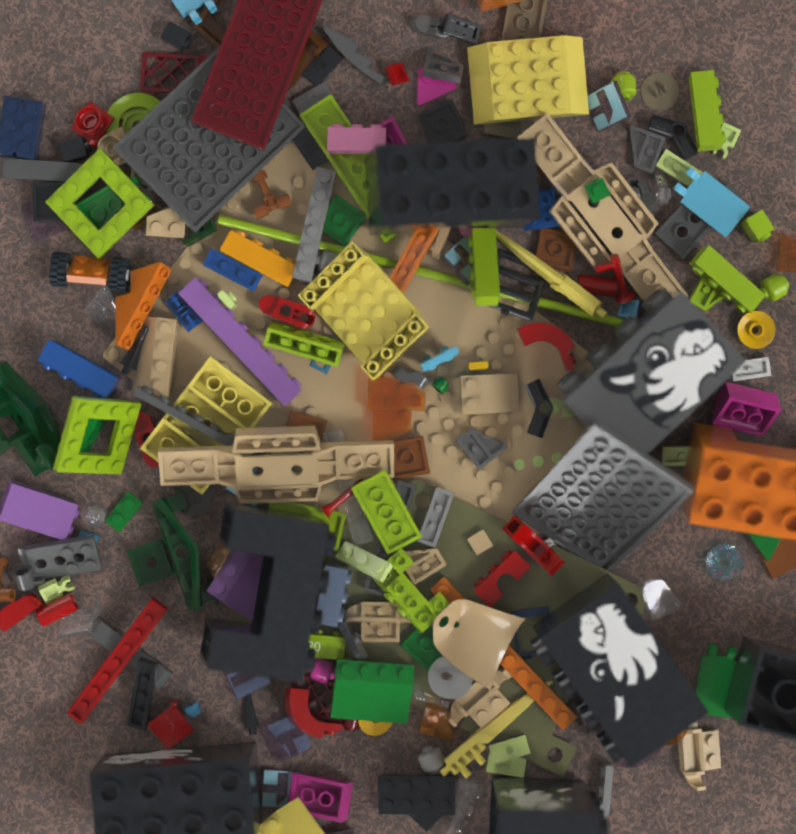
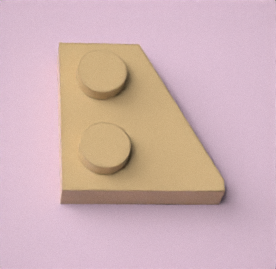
[145,206,185,238]
[405,548,448,585]

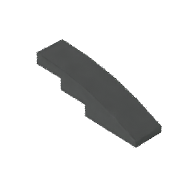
[323,26,385,86]

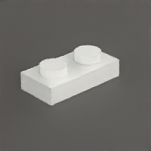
[732,357,771,381]

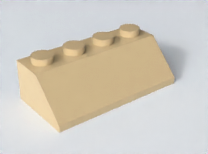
[132,316,179,397]

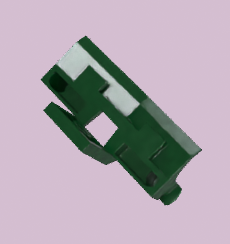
[0,361,61,477]
[126,488,219,611]

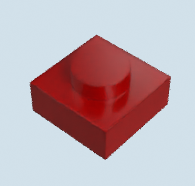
[385,63,409,86]

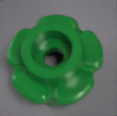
[431,377,449,395]

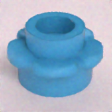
[184,701,202,718]

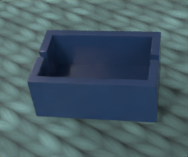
[0,96,46,160]

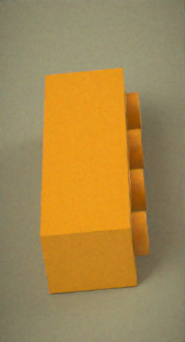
[220,229,296,288]

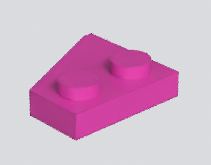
[417,68,456,106]

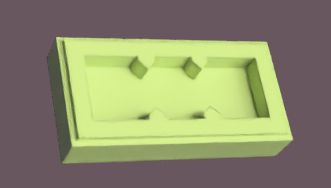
[217,290,238,310]
[488,734,531,764]
[486,752,527,778]

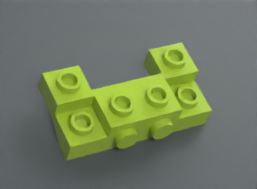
[372,548,450,633]

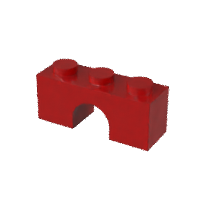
[473,549,531,607]

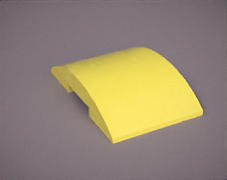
[140,356,272,495]

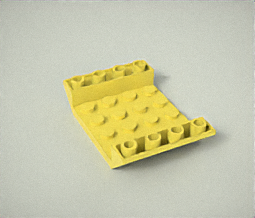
[298,242,429,381]

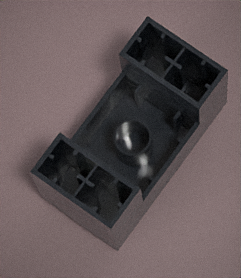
[365,138,540,236]
[199,502,336,682]

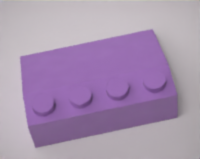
[207,550,263,621]

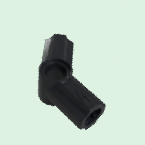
[648,115,699,161]
[525,379,553,438]

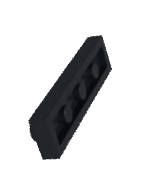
[127,657,159,731]

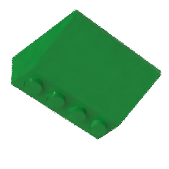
[330,659,414,724]

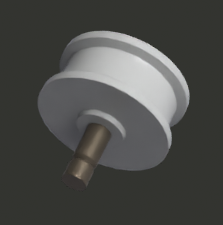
[428,656,473,699]

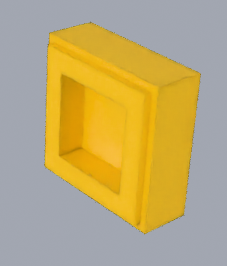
[468,361,488,371]

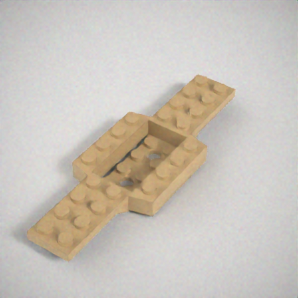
[516,113,688,302]
[158,426,394,504]

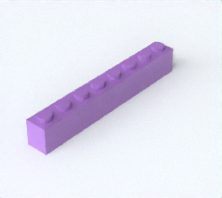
[178,278,302,406]

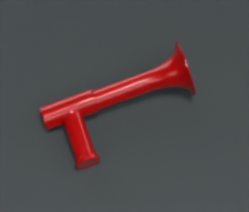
[594,254,635,304]
[318,479,364,520]

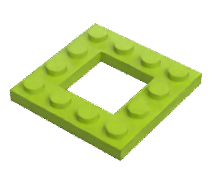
[46,148,154,258]
[53,396,142,474]

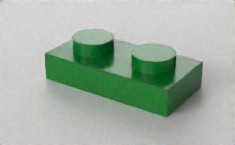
[105,491,144,533]

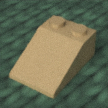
[460,373,520,415]

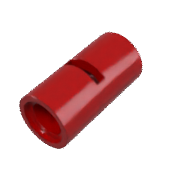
[578,274,617,297]
[35,593,79,627]

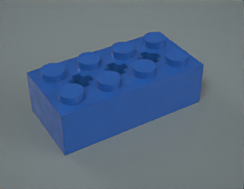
[38,340,122,398]

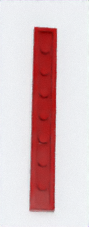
[66,597,168,725]

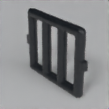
[489,249,546,321]

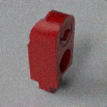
[259,295,316,329]
[134,412,159,468]
[0,593,43,632]

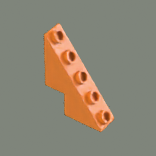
[115,262,172,350]

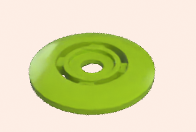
[105,93,161,134]

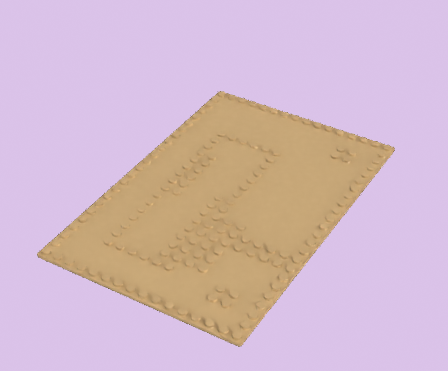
[103,127,591,538]

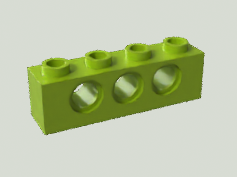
[264,321,345,367]

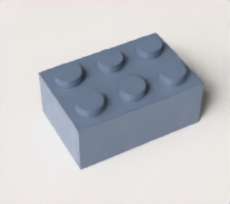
[317,562,352,627]

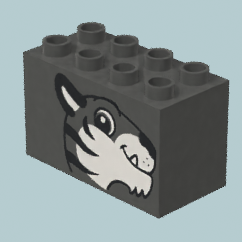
[556,289,746,454]

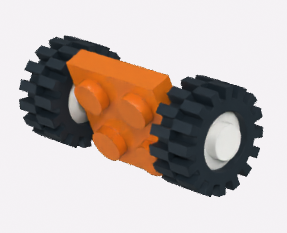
[49,252,130,293]

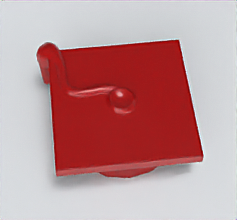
[71,101,115,149]
[147,699,194,750]

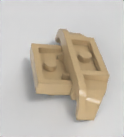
[343,602,411,643]
[448,668,512,729]
[678,722,721,791]

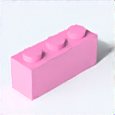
[327,124,386,154]

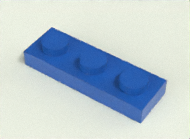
[203,248,263,292]

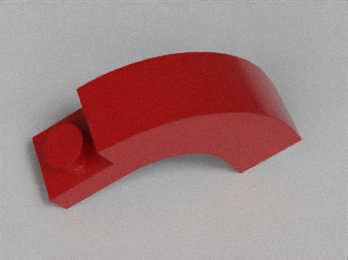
[517,323,576,371]
[502,515,565,576]
[284,688,343,738]

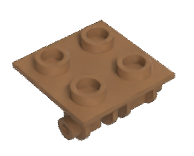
[206,540,233,578]

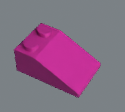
[288,772,353,823]

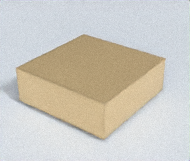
[467,529,493,555]

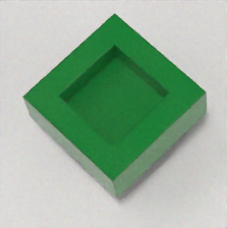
[584,177,610,204]

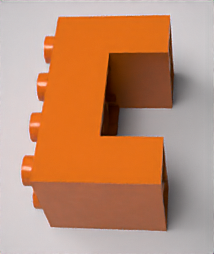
[682,422,796,540]

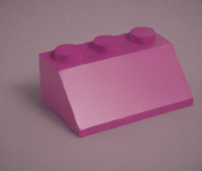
[712,382,781,436]

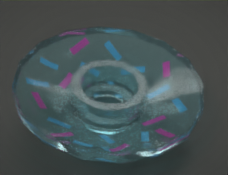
[706,544,744,581]

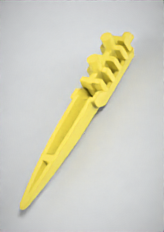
[496,230,608,318]
[439,680,553,778]

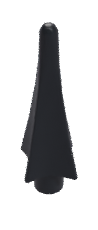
[119,326,148,375]
[245,693,259,735]

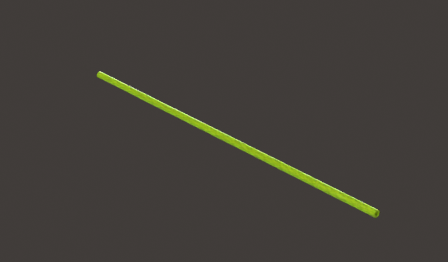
[218,215,625,327]

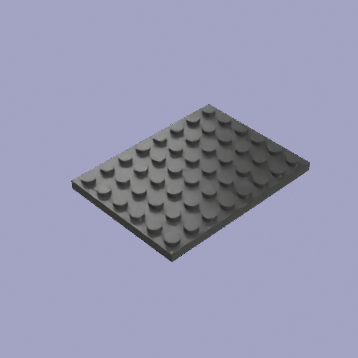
[112,46,306,233]
[511,420,695,572]

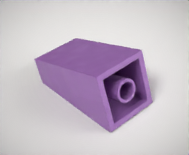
[0,478,80,540]

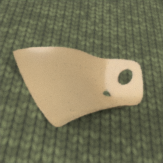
[433,599,526,691]

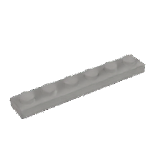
[292,167,336,282]

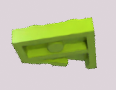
[689,276,724,311]

